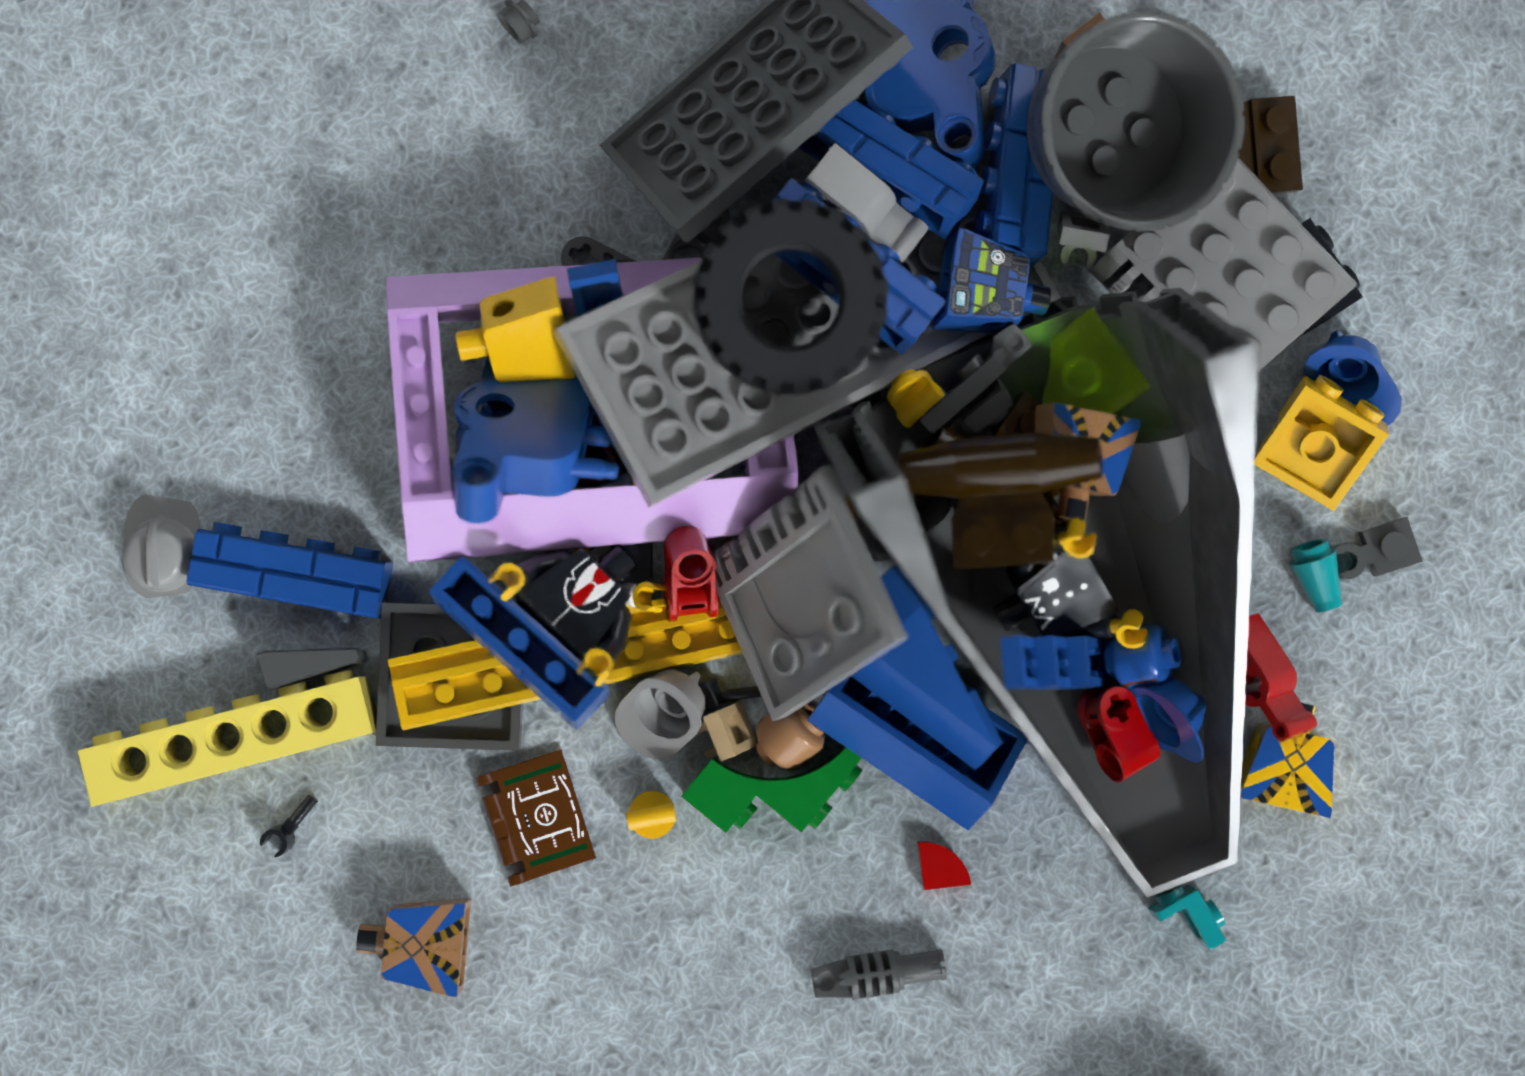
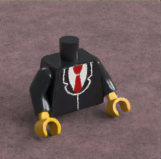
[488,545,635,686]

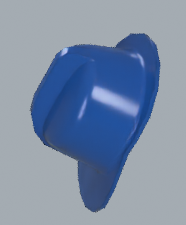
[1303,330,1402,426]
[1123,678,1207,763]

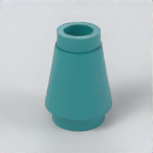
[1289,539,1343,613]

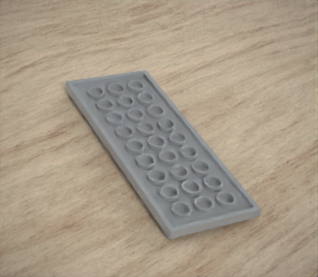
[554,136,1061,508]

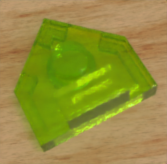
[1042,307,1152,415]

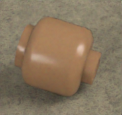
[756,702,826,771]

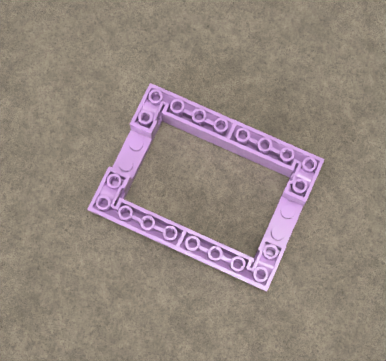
[386,257,798,563]

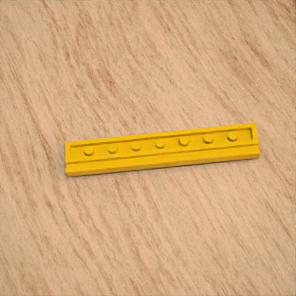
[387,595,743,730]

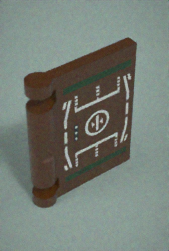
[475,749,596,887]

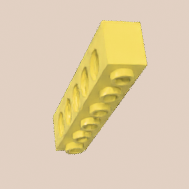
[78,669,377,807]

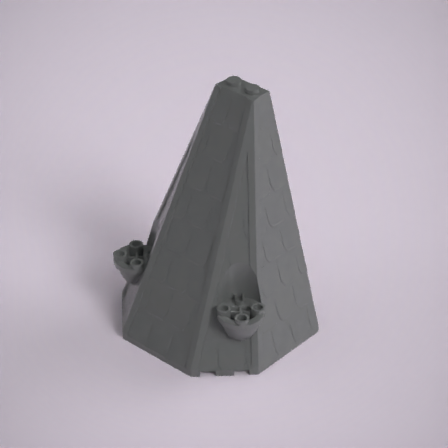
[814,288,1258,898]

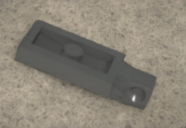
[919,323,1033,433]

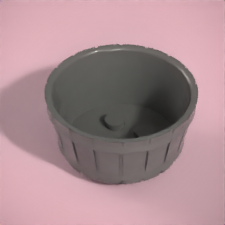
[1027,11,1245,231]

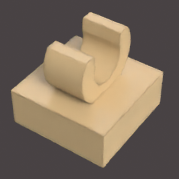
[697,701,758,761]

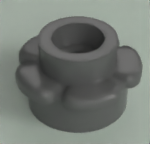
[497,0,540,44]

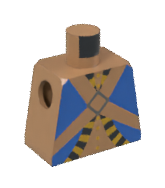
[1035,403,1141,521]
[356,898,471,997]

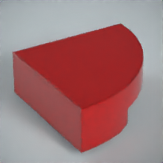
[917,841,971,890]

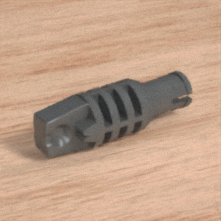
[811,948,947,1000]

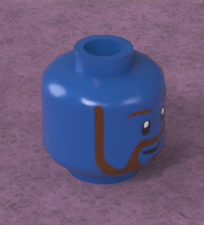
[1104,624,1181,689]

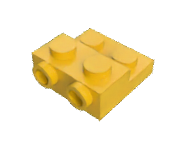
[1254,375,1389,511]

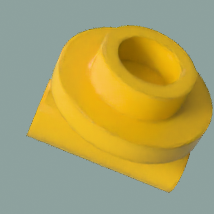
[887,369,944,428]
[626,790,677,839]

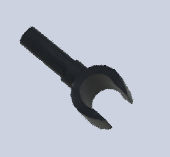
[699,678,762,709]
[260,794,318,858]

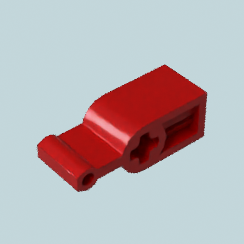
[1244,613,1317,743]

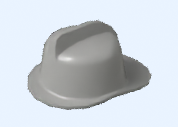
[123,494,200,599]
[615,669,706,759]

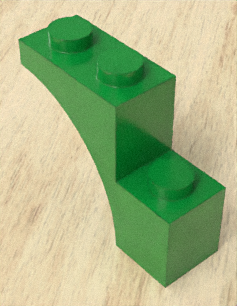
[681,745,863,833]

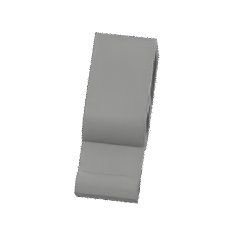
[804,143,929,265]

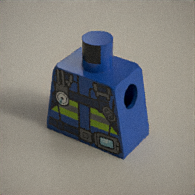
[932,228,1051,333]

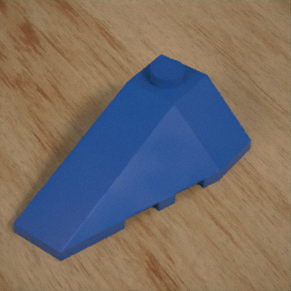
[851,564,1003,769]

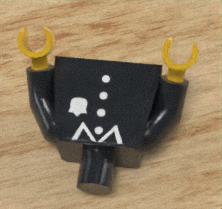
[993,518,1148,649]

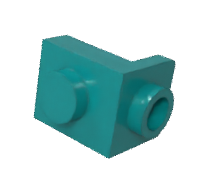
[1148,884,1227,950]

